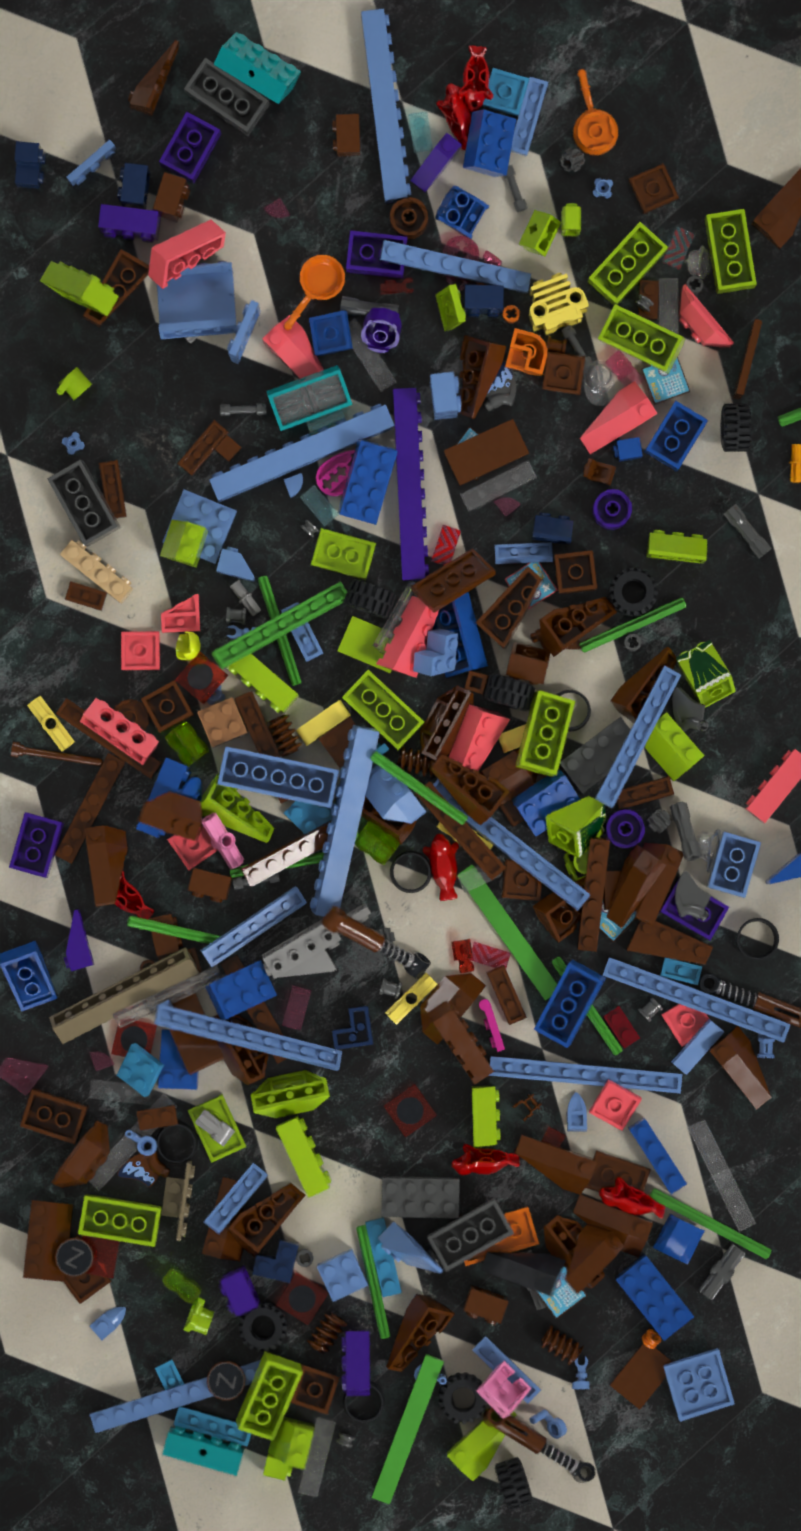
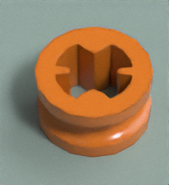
[503,305,520,323]
[642,1329,661,1349]

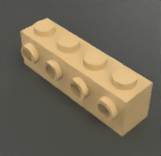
[60,540,133,604]

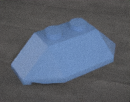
[365,762,426,824]

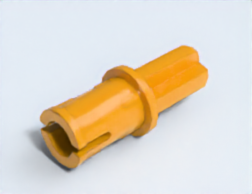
[789,444,801,483]

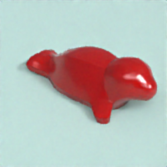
[458,46,493,112]
[436,83,471,150]
[423,834,459,901]
[115,871,155,919]
[451,1144,520,1175]
[599,1177,665,1219]

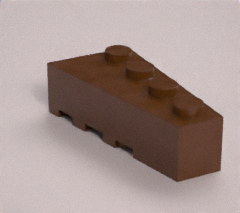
[83,249,149,327]
[626,920,713,964]

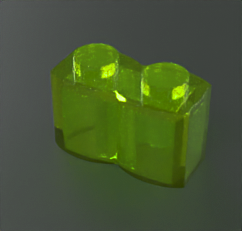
[165,721,209,767]
[355,822,400,865]
[162,1267,202,1304]

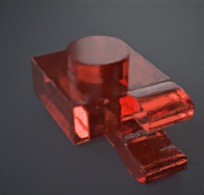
[381,278,414,295]
[451,939,474,973]

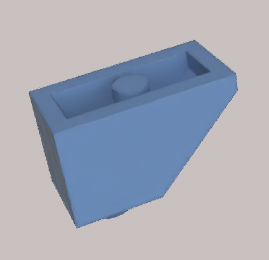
[216,547,255,582]

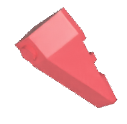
[262,315,324,379]

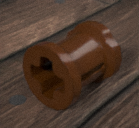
[546,336,567,353]

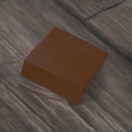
[215,435,242,462]

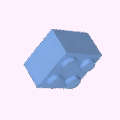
[317,1248,368,1302]

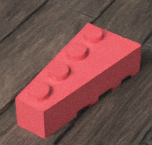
[148,220,226,289]
[377,596,439,678]
[449,704,510,771]

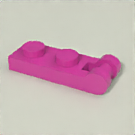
[479,999,505,1052]

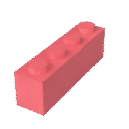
[745,749,801,823]

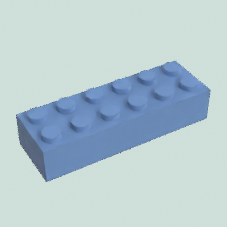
[218,746,339,808]

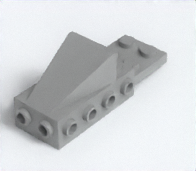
[262,903,371,979]

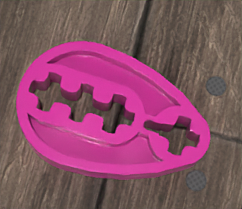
[316,450,355,497]

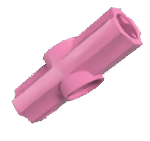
[202,813,245,869]

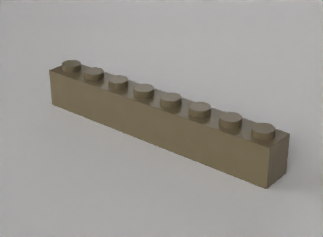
[49,947,199,1044]

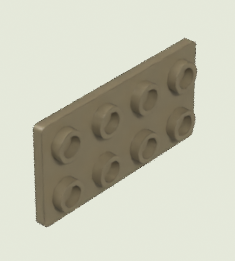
[161,1160,195,1241]

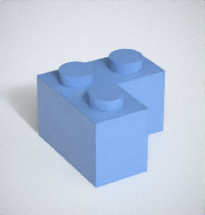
[413,628,458,676]

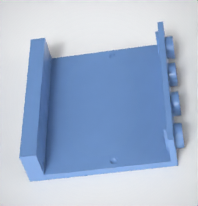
[157,261,237,339]

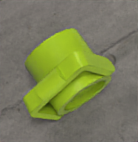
[56,367,92,400]
[563,850,589,882]
[184,1297,215,1335]

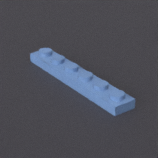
[200,886,307,967]

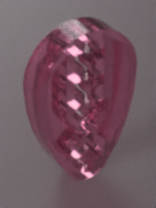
[443,236,479,292]

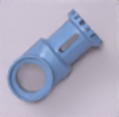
[757,1033,775,1058]

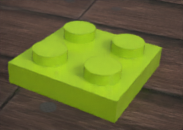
[435,284,466,331]

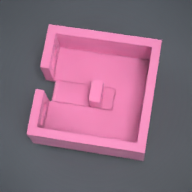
[476,1361,532,1419]

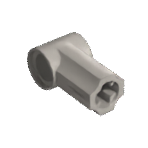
[195,1110,235,1146]

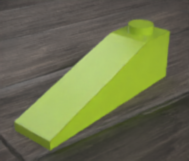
[201,773,275,843]
[447,1411,516,1481]

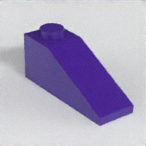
[410,133,462,193]
[64,909,95,971]

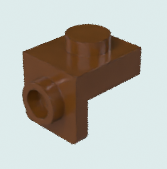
[583,458,616,486]

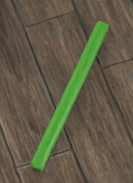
[650,1188,772,1259]

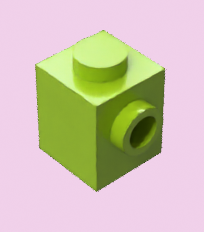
[263,1453,293,1481]

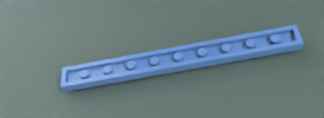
[433,779,590,911]
[603,957,791,1043]
[154,1004,342,1071]
[489,1056,682,1093]
[90,1360,261,1433]

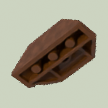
[420,685,473,761]
[479,748,538,805]
[138,791,203,841]
[420,973,486,1045]
[212,1014,268,1085]
[51,1120,110,1188]
[543,1215,605,1289]

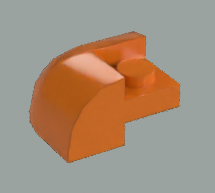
[505,328,548,376]

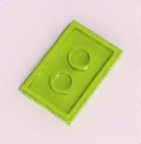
[311,528,376,580]
[338,616,394,673]
[187,1094,247,1163]

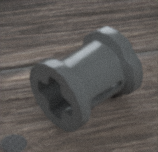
[226,607,246,625]
[379,978,402,999]
[638,997,663,1022]

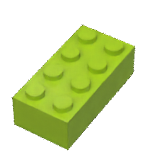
[705,209,757,294]
[587,222,668,305]
[40,261,119,316]
[598,304,686,374]
[226,654,299,714]
[342,670,424,751]
[515,690,575,777]
[276,1115,332,1198]
[78,1194,162,1247]
[236,1351,303,1441]

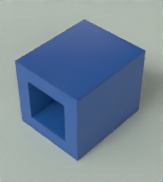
[613,437,643,462]

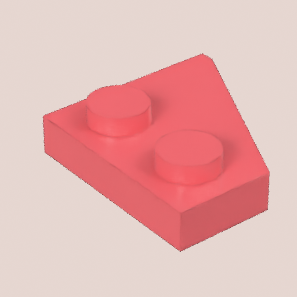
[161,594,200,633]

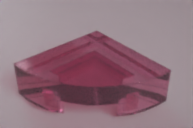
[264,199,290,218]
[483,250,502,266]
[494,497,521,517]
[90,1052,115,1071]

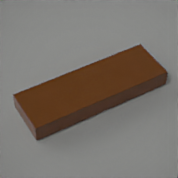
[177,420,229,476]
[99,460,127,519]
[616,776,674,810]
[486,965,527,1025]

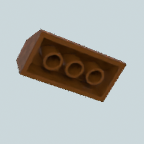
[23,1200,74,1282]

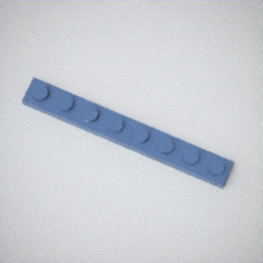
[379,240,531,293]
[595,666,681,808]

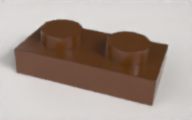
[638,280,659,320]
[65,581,107,611]
[137,1105,178,1131]

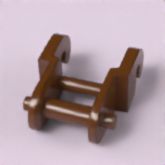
[512,1094,542,1121]

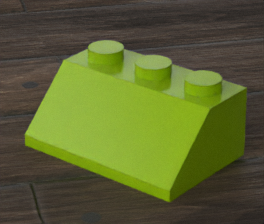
[646,530,707,564]
[644,712,704,781]
[472,1086,500,1147]

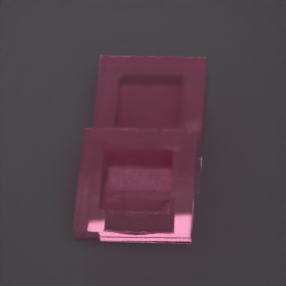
[605,350,645,387]
[282,986,311,1030]

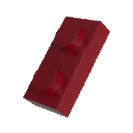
[603,1006,640,1049]

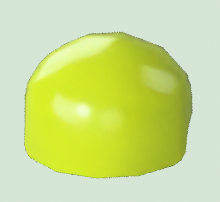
[176,631,201,660]

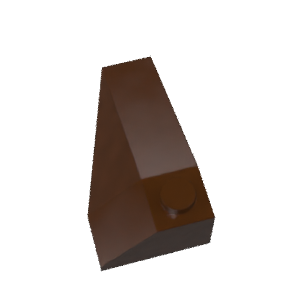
[459,335,506,419]
[610,647,677,723]
[430,754,510,826]
[361,796,417,845]
[85,825,128,907]
[533,877,585,943]
[708,1026,771,1110]
[515,1135,597,1195]
[573,1195,653,1257]

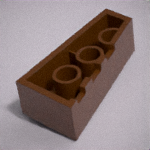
[476,567,544,650]
[427,1001,494,1084]

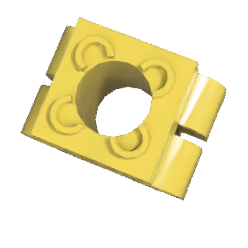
[529,273,589,336]

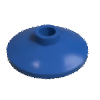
[180,777,203,802]

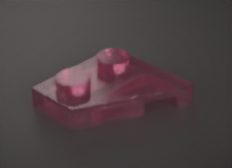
[0,1058,49,1096]

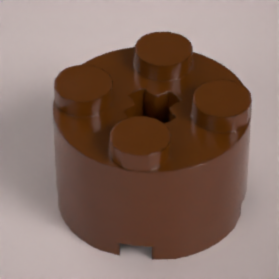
[390,197,428,239]

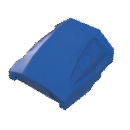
[435,186,489,239]
[653,1214,705,1264]

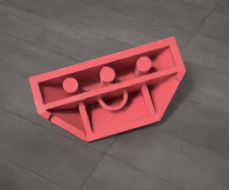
[679,284,734,348]

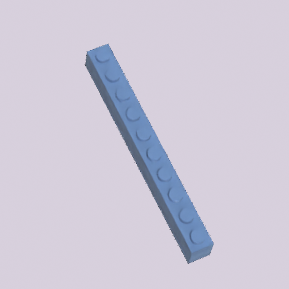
[361,9,411,204]
[209,404,395,502]
[310,725,379,916]

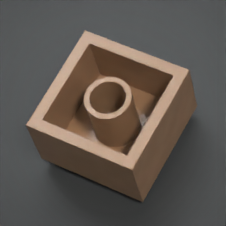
[197,697,248,748]

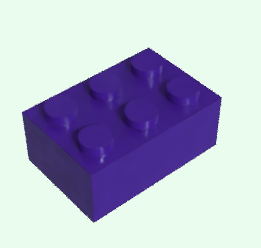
[159,111,221,184]
[98,204,161,243]
[346,230,407,279]
[9,812,64,878]
[659,878,729,941]
[219,1265,260,1316]
[342,1331,370,1396]

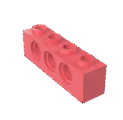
[80,698,159,765]

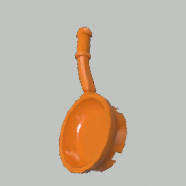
[573,69,618,155]
[284,255,345,330]

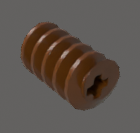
[266,715,302,758]
[397,746,436,778]
[307,1311,347,1354]
[541,1325,584,1365]

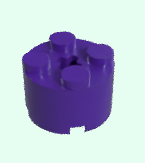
[361,308,402,353]
[592,489,632,530]
[605,810,645,848]

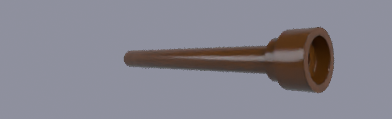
[11,741,103,766]

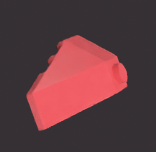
[580,381,657,454]

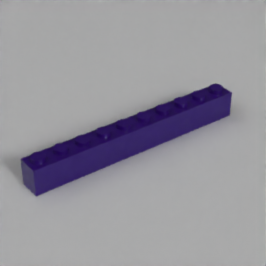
[393,388,429,582]

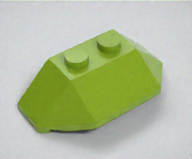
[251,1070,330,1118]

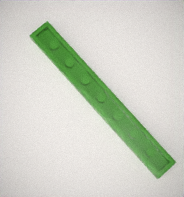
[212,581,347,670]
[457,865,557,1001]
[372,1354,444,1504]

